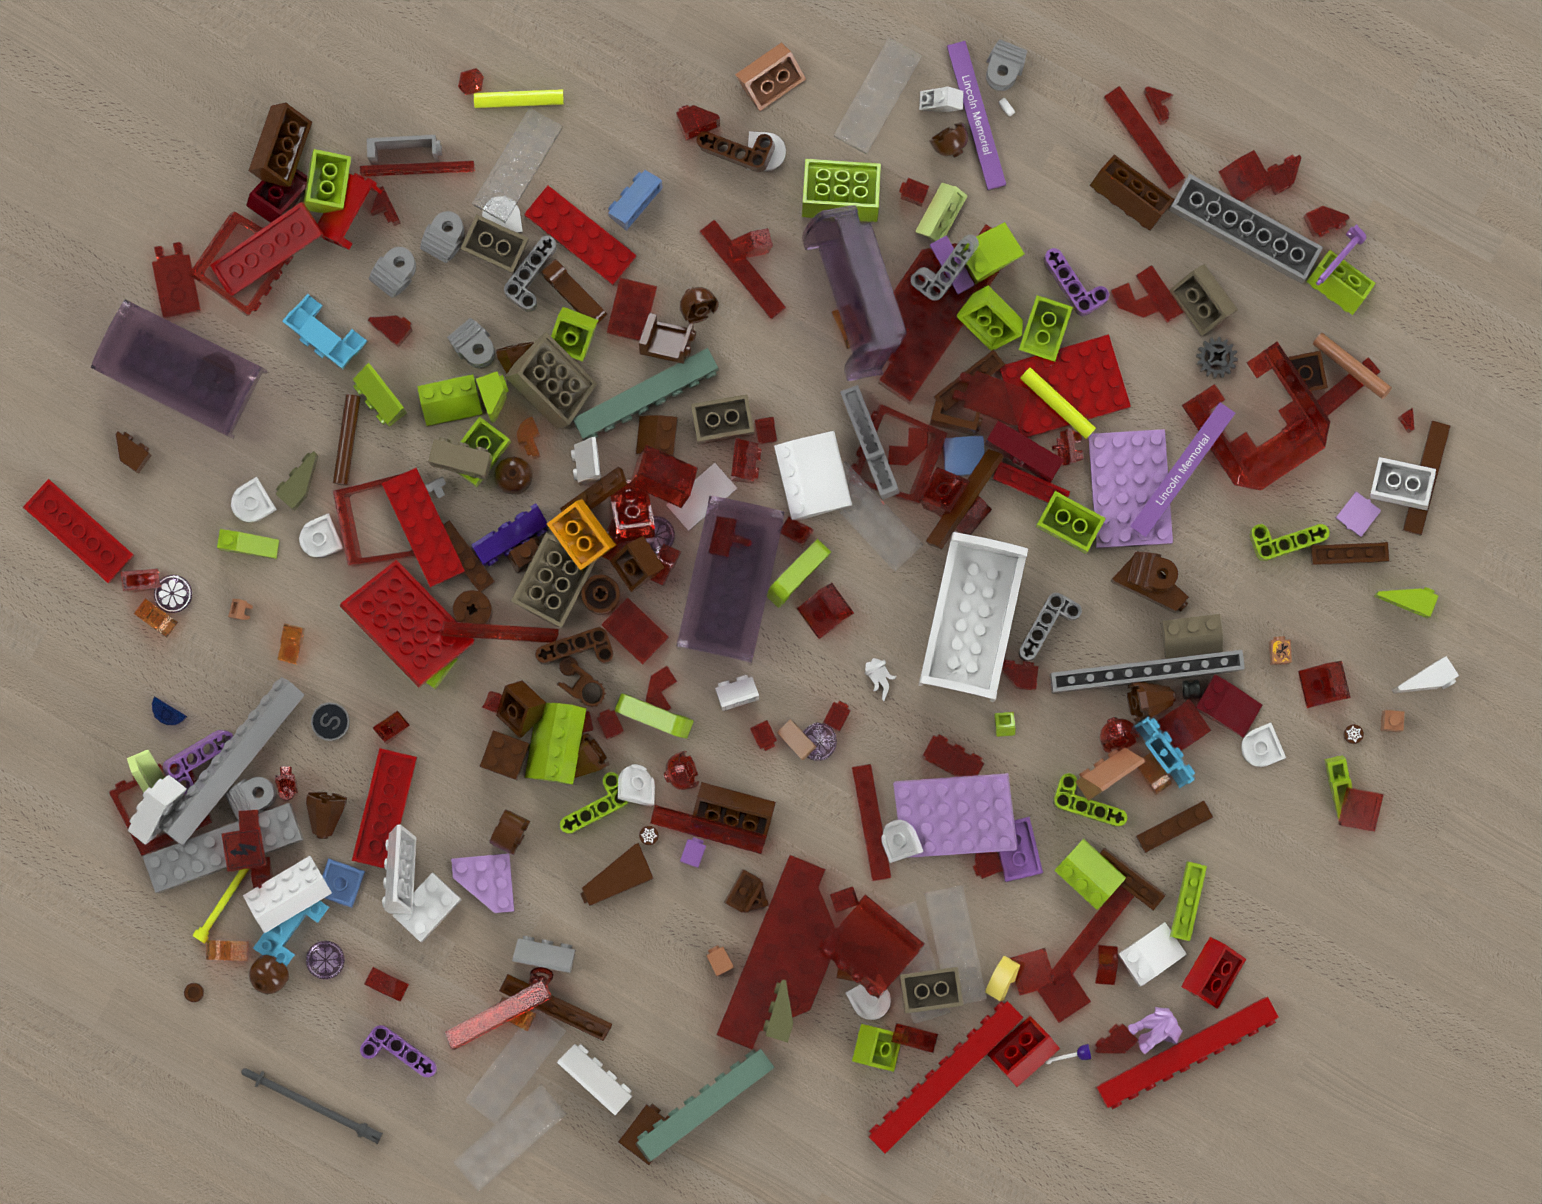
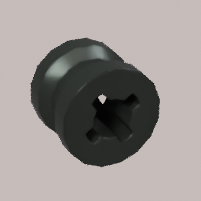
[1182,680,1200,700]

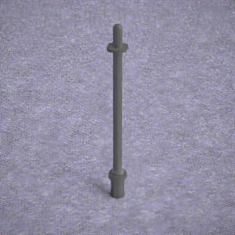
[241,1068,383,1144]

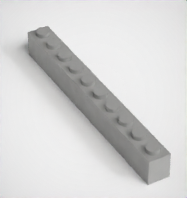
[1049,650,1245,694]
[159,677,304,846]

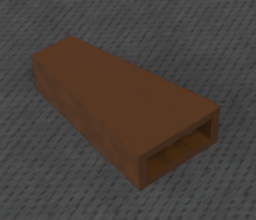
[1111,551,1189,613]
[580,843,654,906]

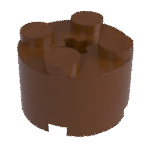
[581,574,621,615]
[453,590,493,631]
[489,809,531,855]

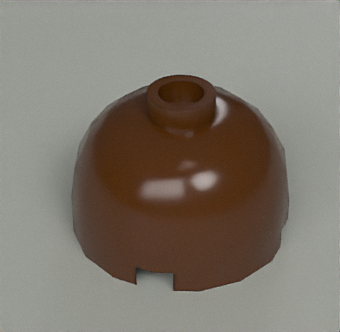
[929,122,968,158]
[680,287,719,323]
[494,456,533,495]
[249,955,289,995]

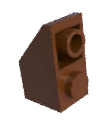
[116,431,152,474]

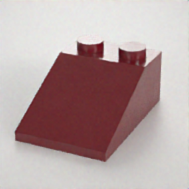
[246,169,308,223]
[1194,674,1263,738]

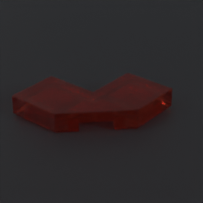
[1111,283,1161,318]
[888,427,929,466]
[645,666,677,711]

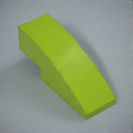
[1324,755,1357,819]

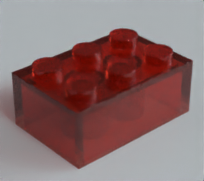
[630,445,698,508]
[609,478,655,543]
[921,734,985,777]

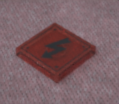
[221,827,267,872]

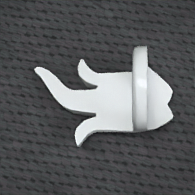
[865,658,897,701]

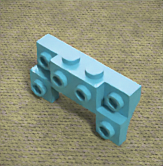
[282,294,368,370]
[1133,716,1195,788]
[253,901,330,967]

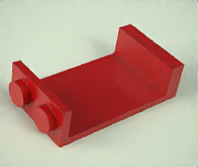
[317,173,382,250]

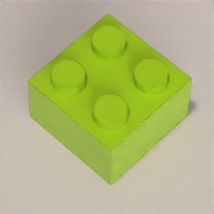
[551,307,598,362]

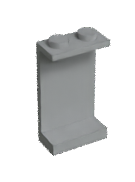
[367,135,442,165]

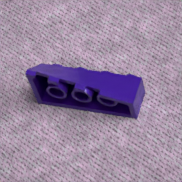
[471,503,549,567]

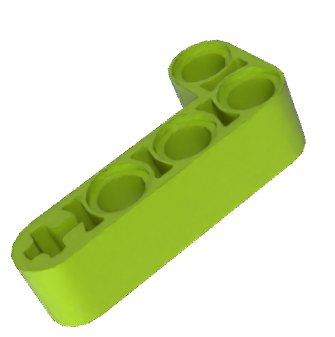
[1249,524,1330,561]
[765,539,831,608]
[614,693,694,739]
[560,772,629,834]
[1053,773,1127,827]

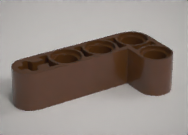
[696,131,775,172]
[541,259,608,324]
[535,627,614,664]

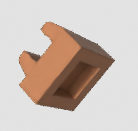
[228,599,253,620]

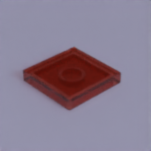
[1338,787,1384,832]
[1010,948,1056,995]
[1037,969,1091,1023]

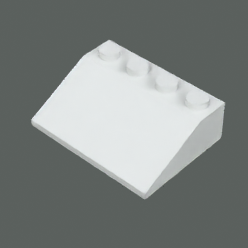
[774,431,852,520]
[382,825,416,914]
[557,1044,632,1115]

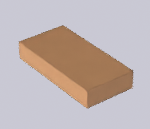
[777,719,817,760]

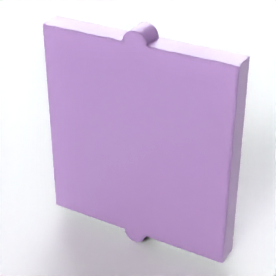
[1336,492,1381,537]

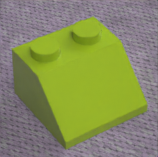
[852,1024,903,1072]

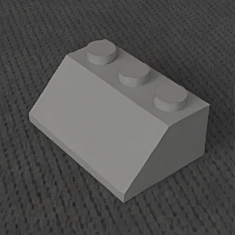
[512,936,576,973]

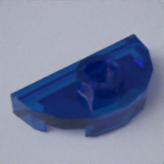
[152,696,188,726]

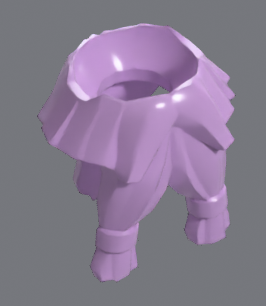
[1128,1007,1183,1054]

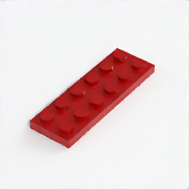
[524,185,637,285]
[210,202,323,297]
[382,468,465,588]
[23,479,134,584]
[352,748,417,869]

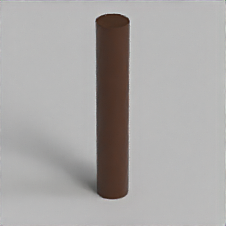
[333,394,361,486]

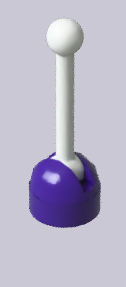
[1045,1044,1092,1064]

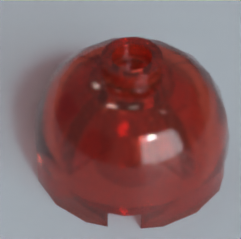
[1099,717,1140,753]
[664,751,699,790]

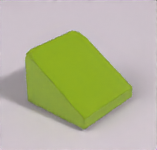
[994,712,1016,737]

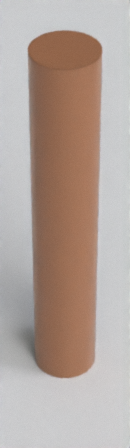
[1313,333,1392,399]

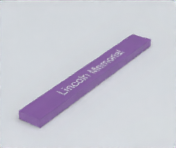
[947,41,1006,190]
[1130,402,1235,538]

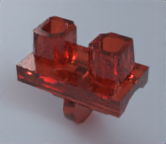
[1052,429,1084,466]
[275,766,298,801]

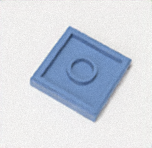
[322,858,365,908]

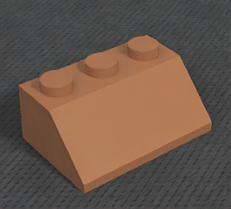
[735,42,806,111]
[1075,748,1145,801]

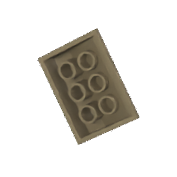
[505,332,597,429]
[511,533,596,628]

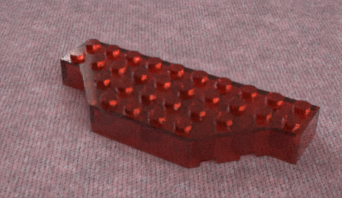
[878,224,1003,405]
[716,855,840,1049]

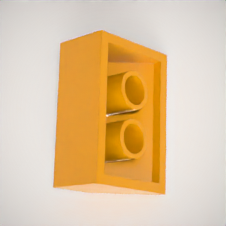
[547,499,616,570]

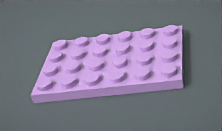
[1088,429,1173,548]
[893,773,1017,858]

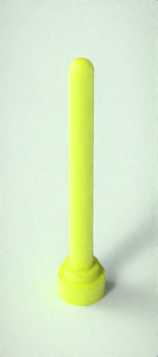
[192,861,252,944]

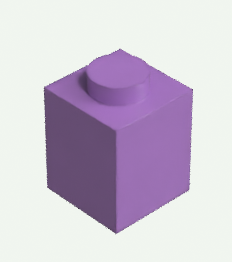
[680,837,706,868]

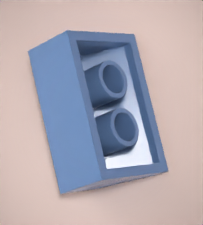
[608,170,663,231]

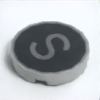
[311,702,350,741]

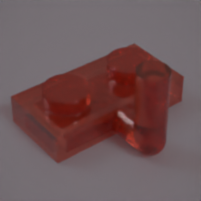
[708,516,752,557]

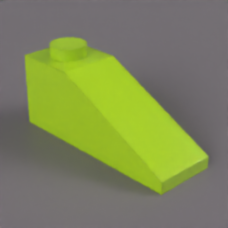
[217,529,280,559]
[1374,587,1439,619]

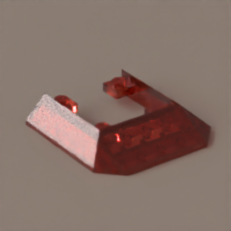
[1182,341,1331,491]

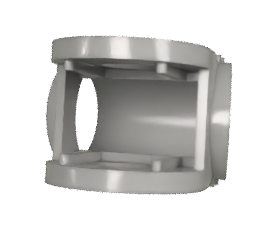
[986,39,1027,91]
[420,211,464,263]
[368,247,416,298]
[447,318,495,368]
[224,777,277,821]

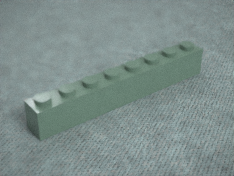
[573,348,719,441]
[635,1049,775,1162]

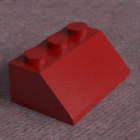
[1181,937,1246,1009]
[987,1016,1060,1087]

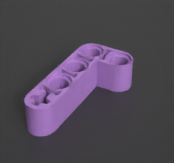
[1044,248,1109,316]
[163,730,233,794]
[360,1025,437,1077]

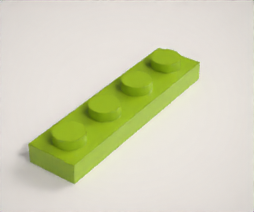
[1170,861,1207,941]

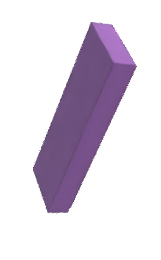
[930,235,975,295]

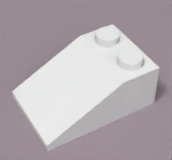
[571,437,601,485]
[1392,656,1459,693]
[715,675,759,711]
[1117,922,1187,987]

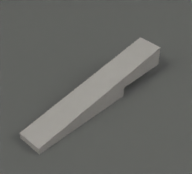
[840,385,900,500]

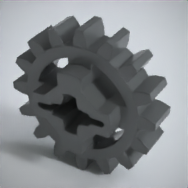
[1196,337,1238,379]

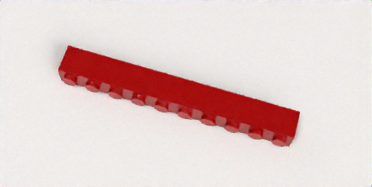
[1095,997,1279,1109]
[868,1001,1024,1154]

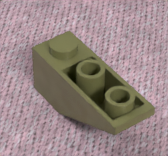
[276,451,318,511]
[763,979,793,1043]

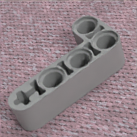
[911,235,979,300]
[504,236,557,312]
[1019,593,1082,662]

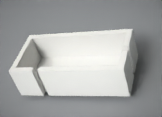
[243,856,332,933]

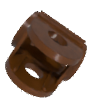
[1127,552,1178,592]
[557,663,606,707]

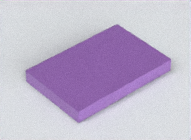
[998,817,1043,882]

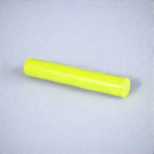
[474,89,564,108]
[1020,368,1096,439]

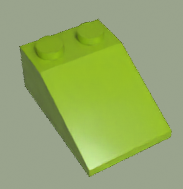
[963,222,1025,284]
[1019,295,1073,361]

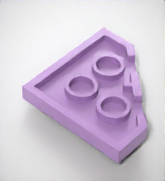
[451,853,514,913]

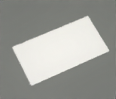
[666,463,737,531]

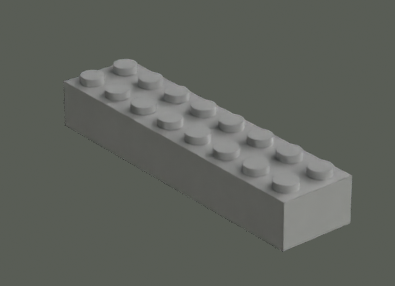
[1169,173,1323,284]
[143,803,304,893]

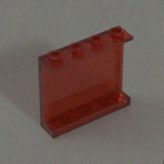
[819,894,925,999]

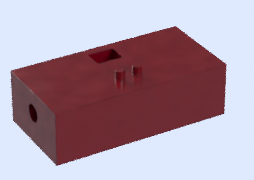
[985,420,1064,483]

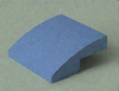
[942,436,985,477]

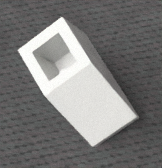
[919,87,963,112]

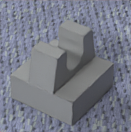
[425,476,446,498]

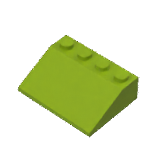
[802,159,881,222]
[525,702,586,785]

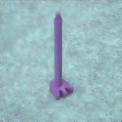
[1316,224,1367,285]

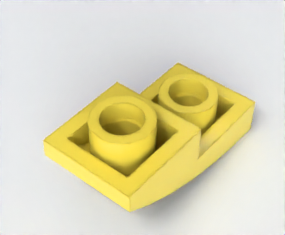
[985,956,1020,1001]

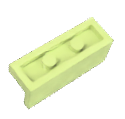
[915,183,967,242]
[127,750,165,793]

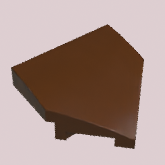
[724,869,769,913]

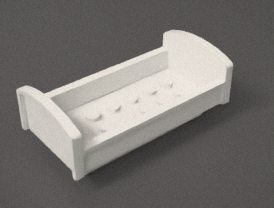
[918,532,1028,702]

